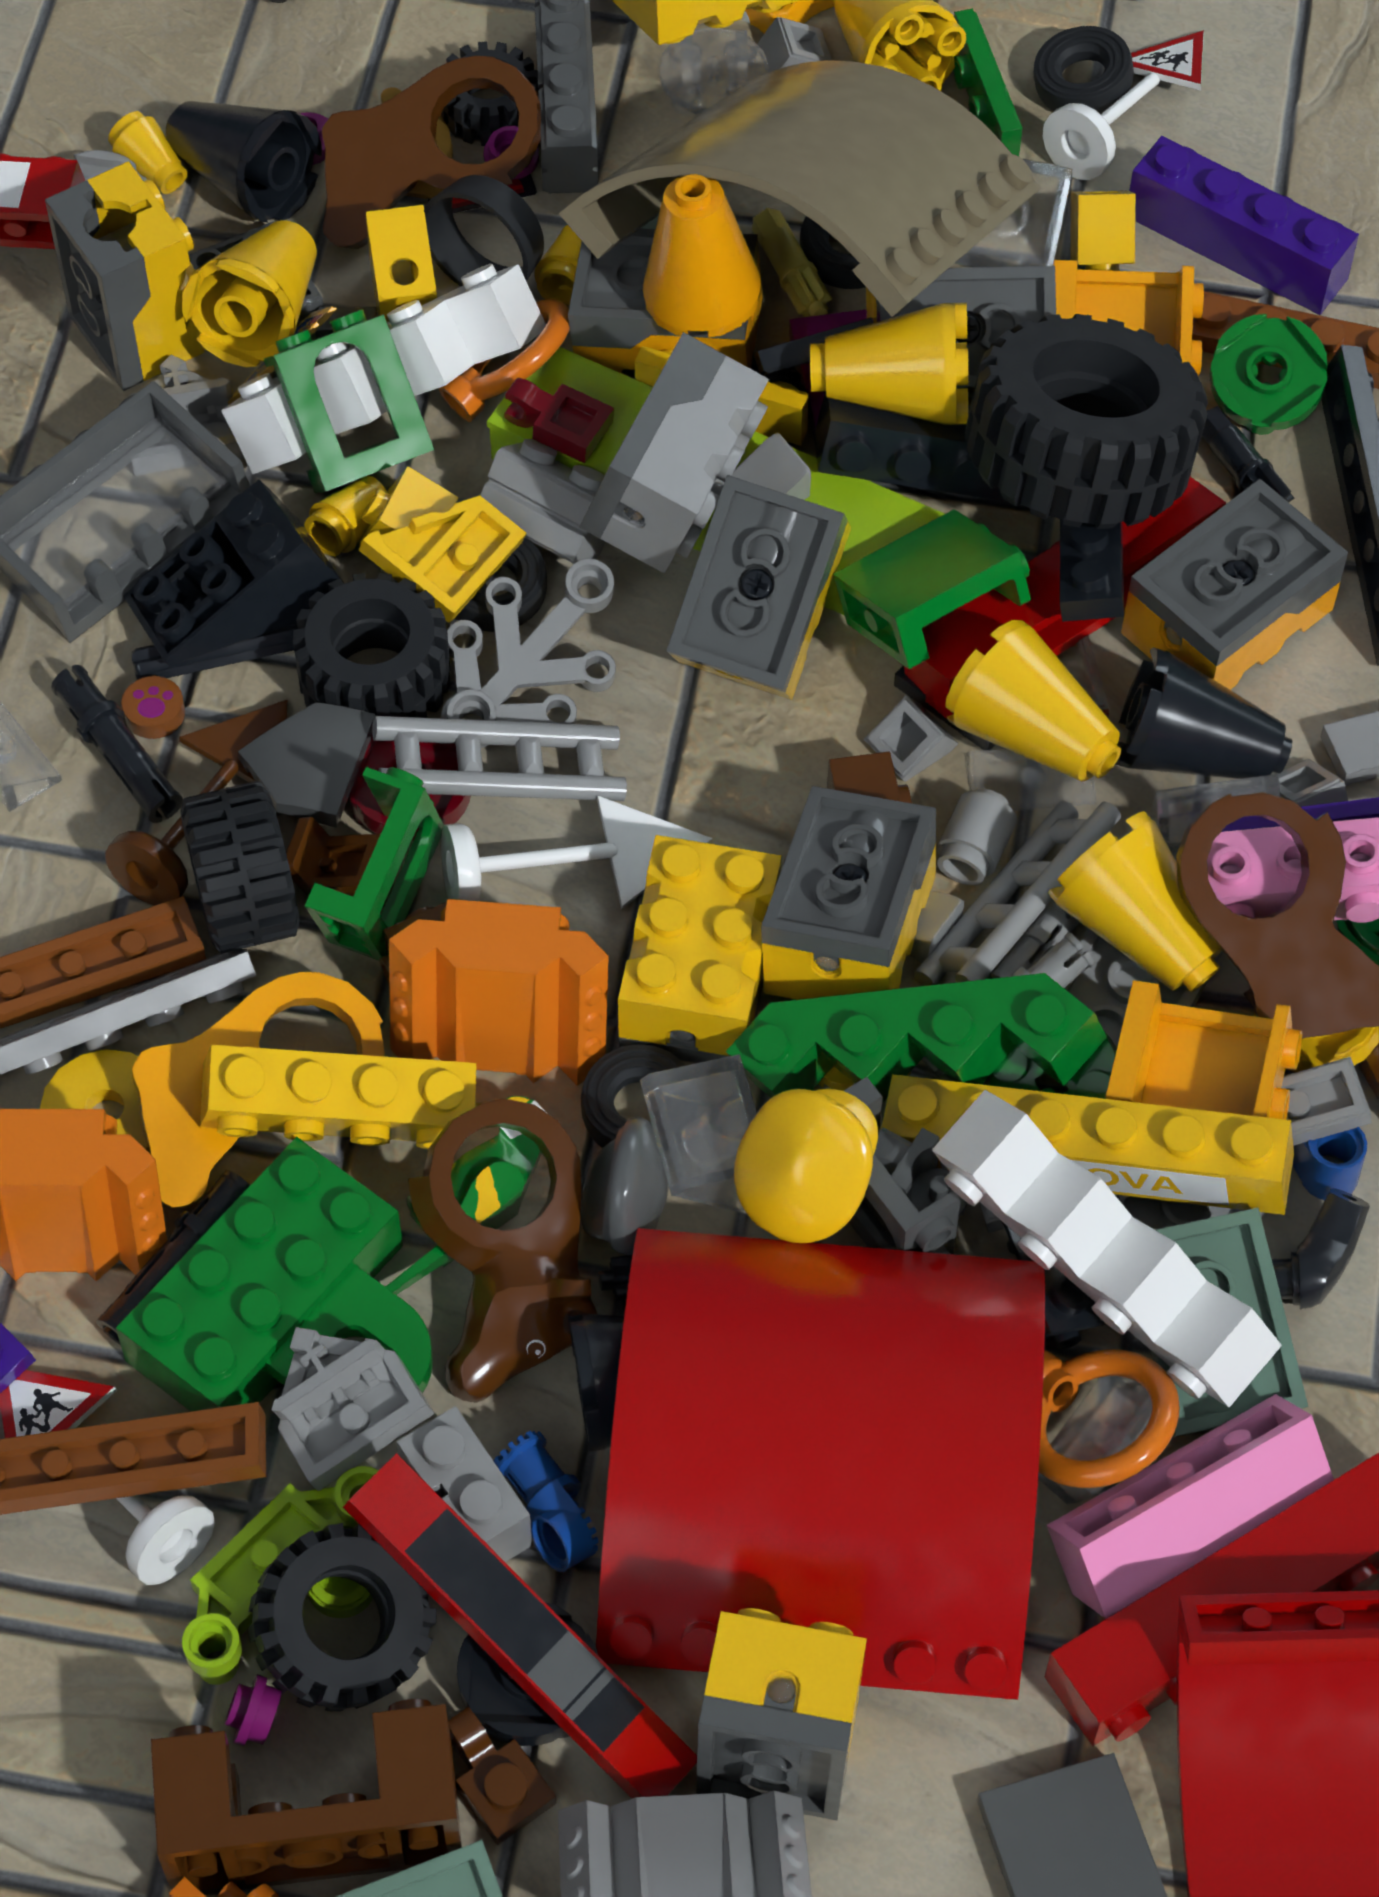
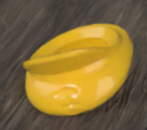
[734,1088,878,1243]

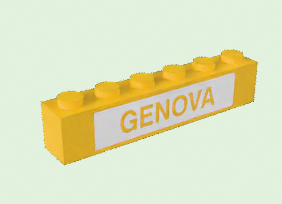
[881,1074,1294,1215]

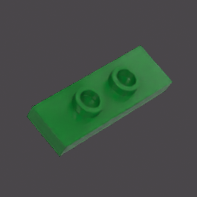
[953,8,1023,156]

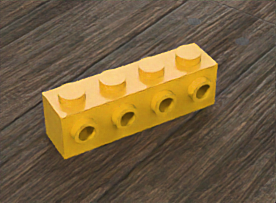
[200,1044,476,1149]

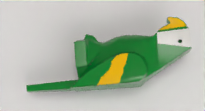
[385,1096,548,1295]

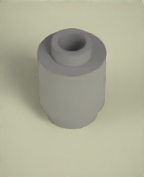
[937,789,1017,885]

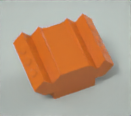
[389,899,609,1086]
[0,1109,167,1282]

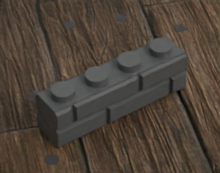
[535,0,598,194]

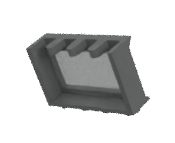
[0,380,250,643]

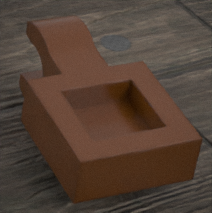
[448,1707,556,1845]

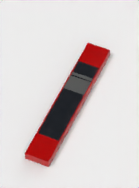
[343,1453,697,1799]

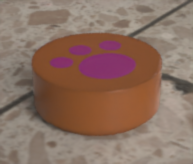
[121,676,185,739]

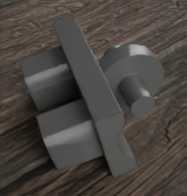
[864,1127,968,1230]

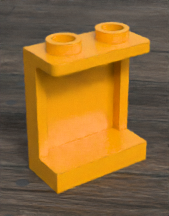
[1052,260,1204,376]
[1106,980,1302,1120]

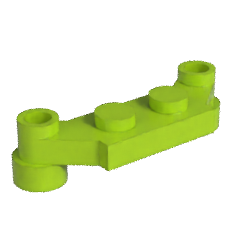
[182,1466,379,1685]

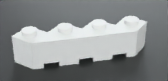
[221,264,546,474]
[932,1090,1282,1407]

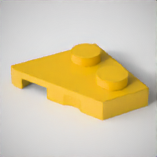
[359,495,527,624]

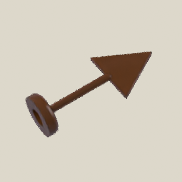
[105,699,288,906]

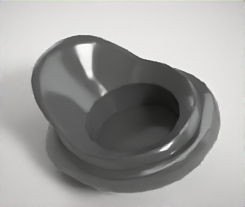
[581,1116,668,1256]

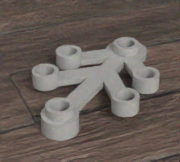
[441,559,616,748]

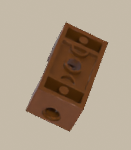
[151,1699,462,1894]

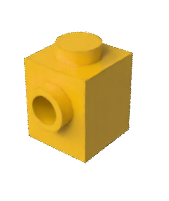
[1071,190,1136,271]
[359,466,459,545]

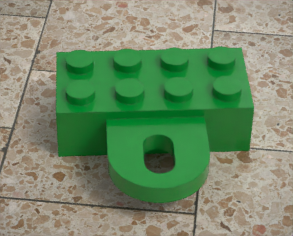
[116,1136,433,1412]

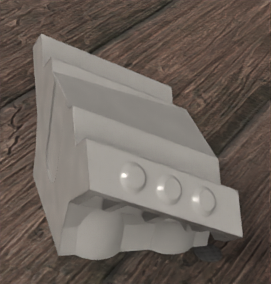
[558,1790,812,1897]

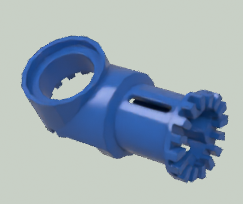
[493,1430,599,1572]

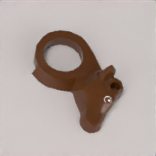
[322,55,541,249]
[1176,792,1379,1039]
[408,1099,598,1403]

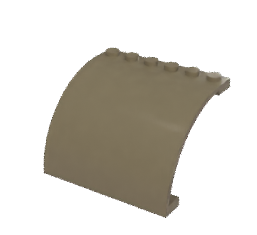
[559,60,1041,317]

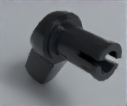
[1272,1188,1370,1310]

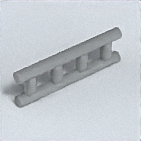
[372,716,627,801]
[914,801,1121,986]

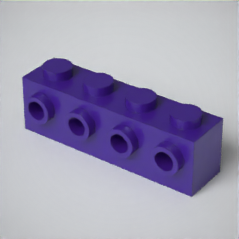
[1129,135,1359,315]

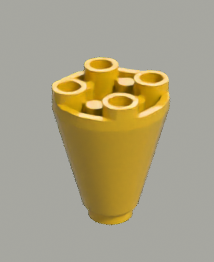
[833,0,966,91]
[810,303,969,425]

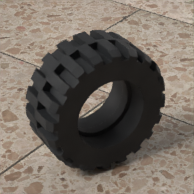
[965,314,1208,529]

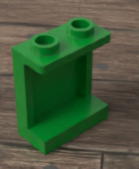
[833,509,1031,669]

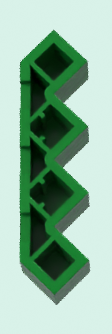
[726,973,1107,1103]

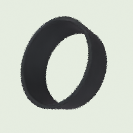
[424,175,544,287]

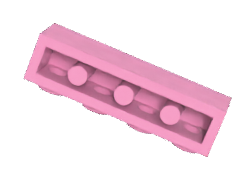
[1207,817,1379,923]
[1046,1394,1334,1619]

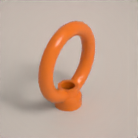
[439,299,570,422]
[1039,1349,1180,1488]

